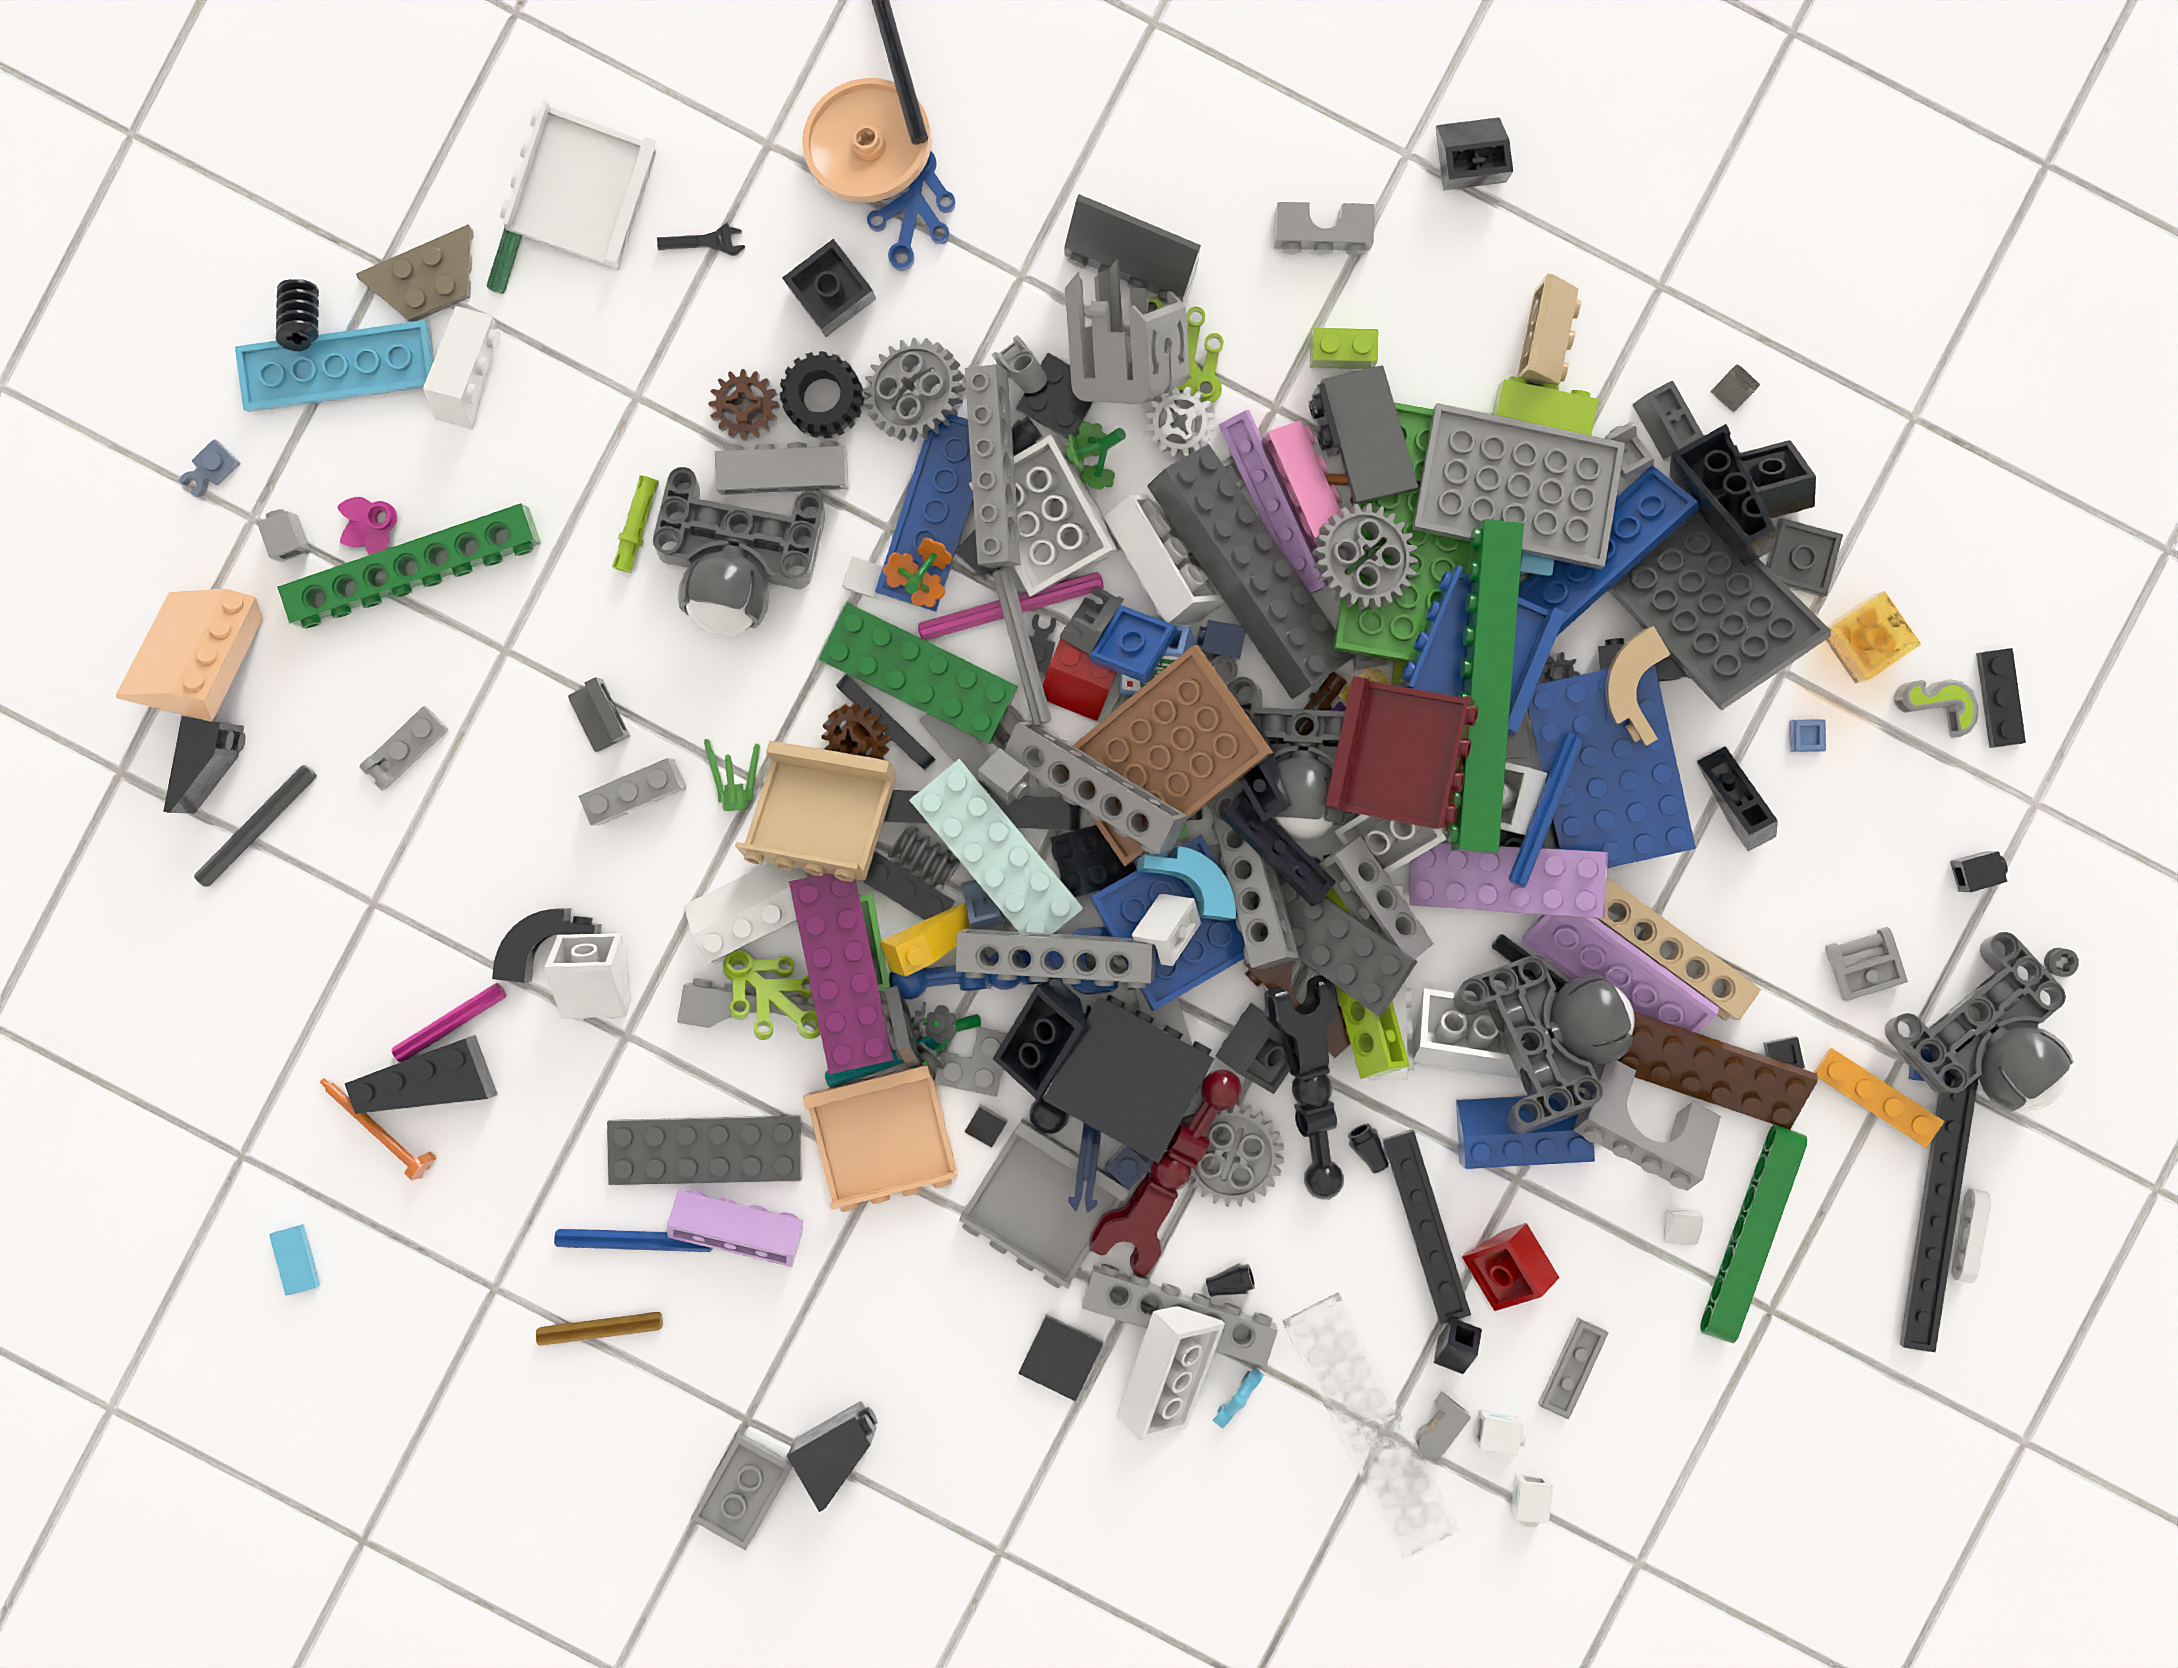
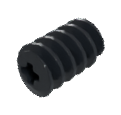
[275,279,319,352]

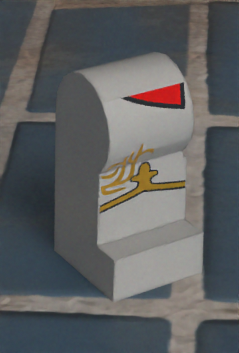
[1415,1391,1472,1459]

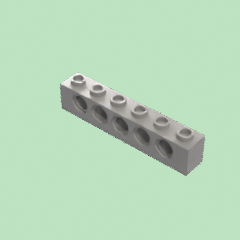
[964,364,1021,568]
[1004,720,1188,854]
[1207,780,1299,970]
[956,929,1156,988]
[1082,1264,1278,1367]

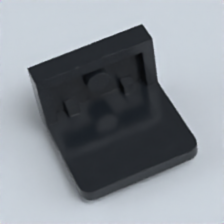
[1050,825,1136,897]

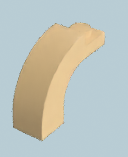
[1605,626,1671,746]

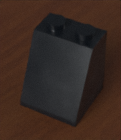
[787,1401,878,1512]

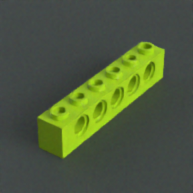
[1325,886,1410,1079]

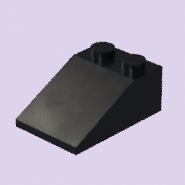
[163,716,246,814]

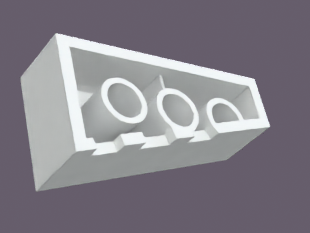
[1104,494,1225,624]

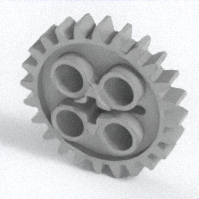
[862,337,966,442]
[1312,503,1418,610]
[1190,1102,1284,1207]

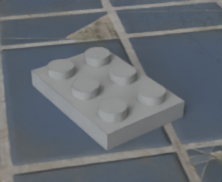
[690,1432,793,1551]

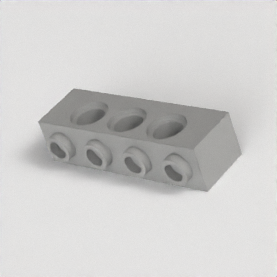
[1319,836,1434,959]

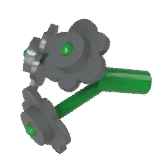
[911,1002,981,1070]

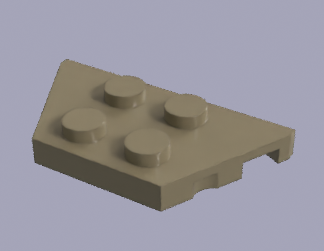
[356,224,474,322]

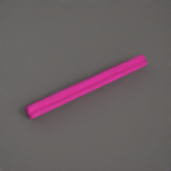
[918,572,1104,641]

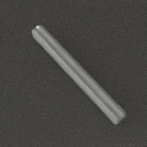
[992,568,1051,725]

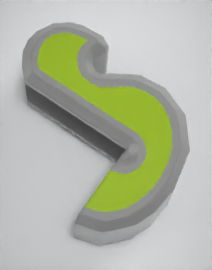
[1894,679,1979,738]

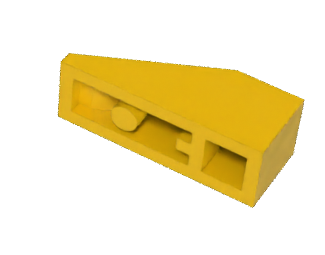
[879,903,971,977]

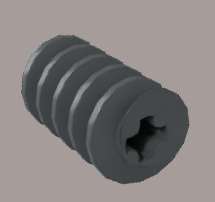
[888,827,961,891]

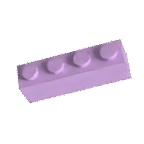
[667,1190,803,1267]

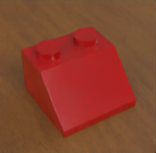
[1042,638,1117,722]
[1462,1223,1560,1312]

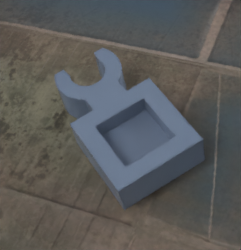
[179,439,241,497]

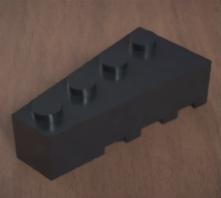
[344,1035,498,1114]

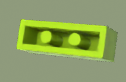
[1492,376,1599,436]

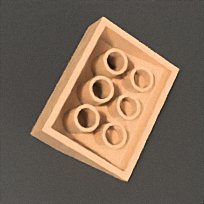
[116,589,263,722]

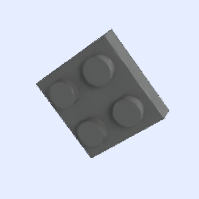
[882,986,921,1068]

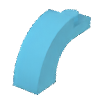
[1137,846,1236,921]

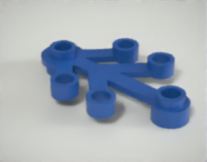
[867,150,956,271]

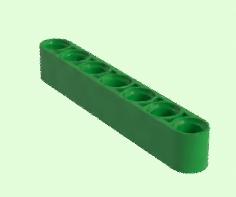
[1700,1124,1808,1344]

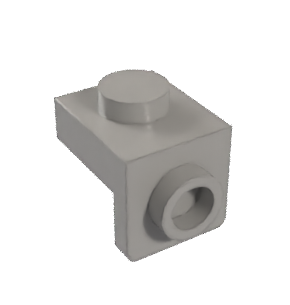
[1605,422,1654,481]

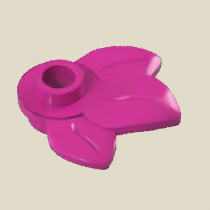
[337,497,398,555]

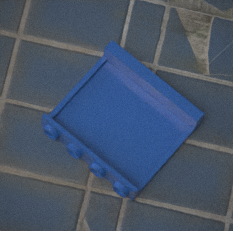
[1401,565,1566,736]

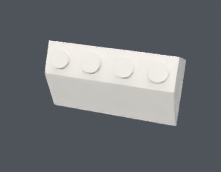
[684,863,812,964]
[1413,988,1534,1079]
[1116,1306,1225,1441]

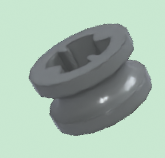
[2044,947,2079,977]

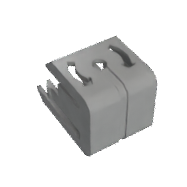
[1065,259,1189,404]

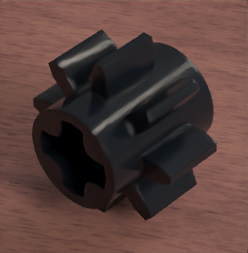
[1541,652,1580,684]

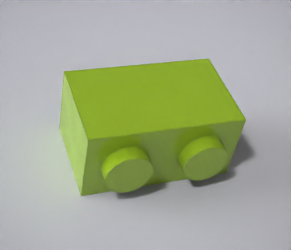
[1309,328,1379,369]

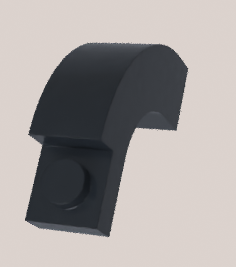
[492,908,602,983]

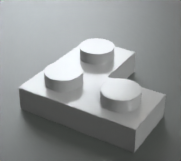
[934,1027,1008,1097]

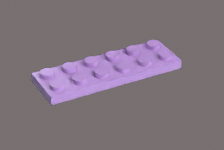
[1409,843,1608,918]
[1521,914,1719,1033]

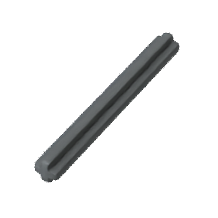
[194,765,317,887]

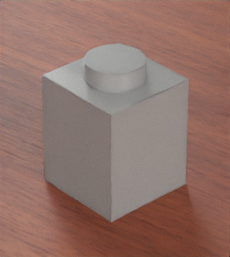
[256,509,311,562]
[978,748,1030,806]

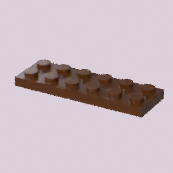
[1617,1012,1818,1130]

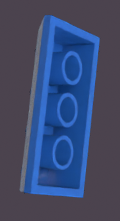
[1456,1093,1595,1169]

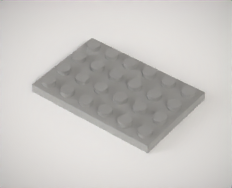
[1412,403,1625,570]

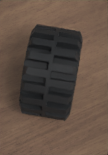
[779,351,864,439]

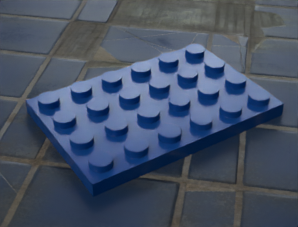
[1528,664,1696,868]

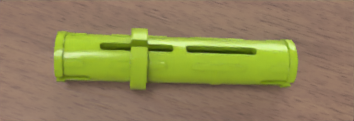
[611,475,659,573]

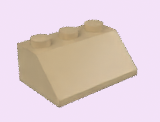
[1517,273,1582,386]

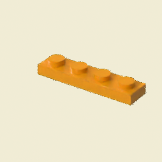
[1814,1048,1945,1148]

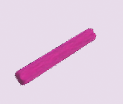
[391,983,506,1062]

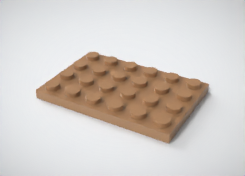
[1064,645,1273,866]

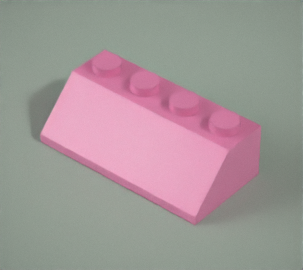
[1263,420,1341,551]

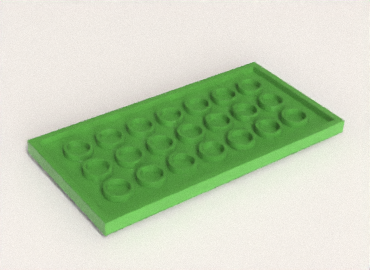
[1333,402,1475,663]

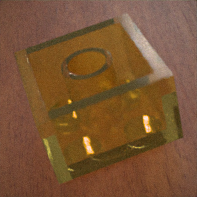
[1825,591,1921,684]

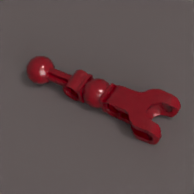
[1089,1069,1242,1277]

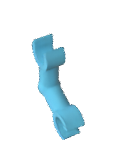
[1212,1367,1264,1429]

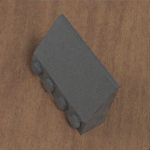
[1064,194,1201,304]

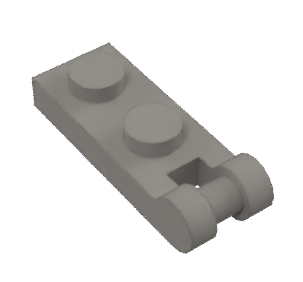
[359,706,449,791]

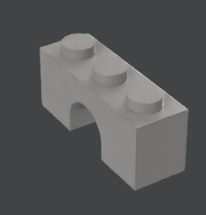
[1274,202,1374,255]
[578,758,686,826]

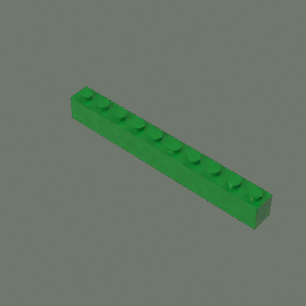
[1447,519,1524,854]

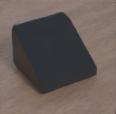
[964,1104,1008,1148]

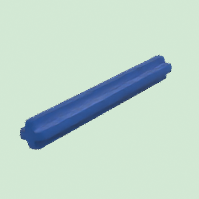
[1509,733,1583,887]
[554,1229,713,1252]

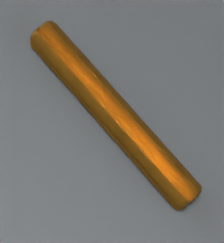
[535,1312,663,1346]

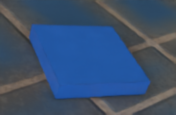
[1089,605,1178,684]

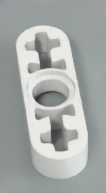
[1951,1189,1991,1284]

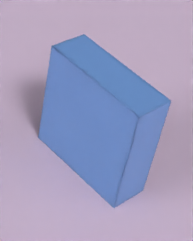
[1790,719,1826,752]

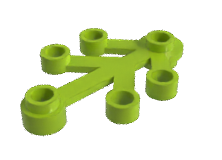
[1148,297,1224,404]
[722,950,820,1040]

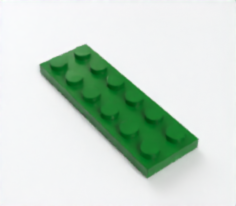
[818,602,1019,745]

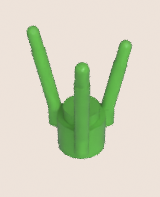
[704,739,760,811]

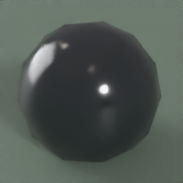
[1029,1094,1069,1134]

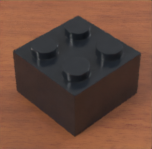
[782,238,876,337]

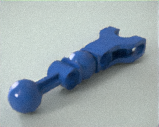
[889,927,1118,1000]

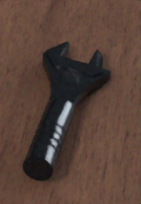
[657,223,745,256]

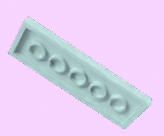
[909,759,1083,934]

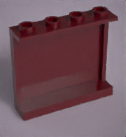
[1325,676,1478,831]

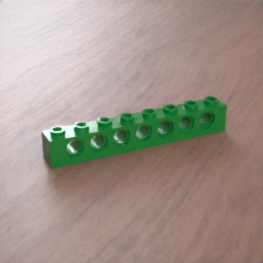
[277,503,541,629]

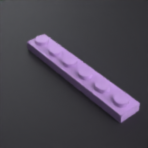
[1218,410,1329,594]

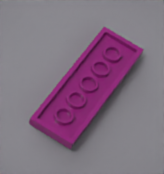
[789,873,893,1074]

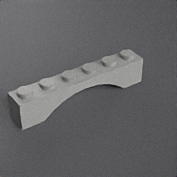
[677,978,816,1030]

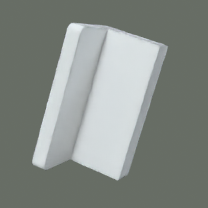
[1132,894,1201,966]

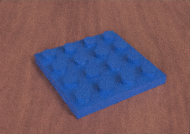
[1089,834,1245,1011]

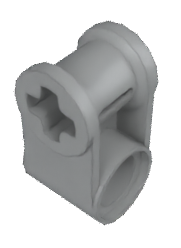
[991,335,1047,393]

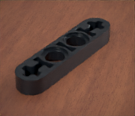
[835,674,936,771]

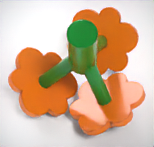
[883,538,953,607]

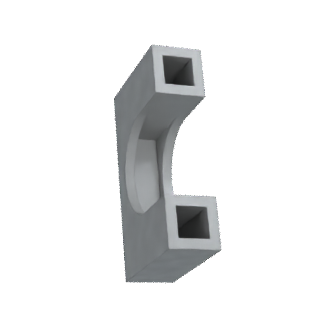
[1573,1060,1721,1191]

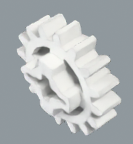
[1146,386,1216,457]

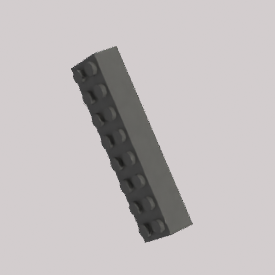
[1147,444,1354,699]

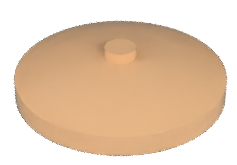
[802,78,932,203]

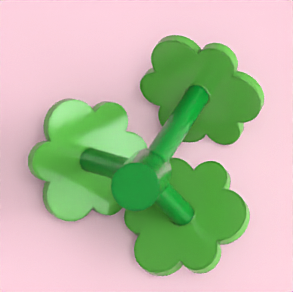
[1066,422,1126,490]

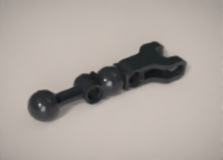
[1264,975,1344,1200]

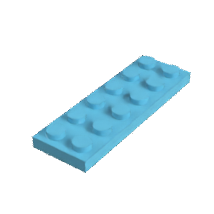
[235,320,434,412]

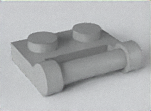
[1825,926,1908,1001]

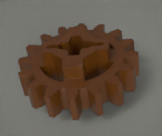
[708,369,780,441]
[821,703,891,760]

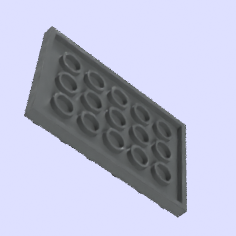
[1608,510,1831,711]

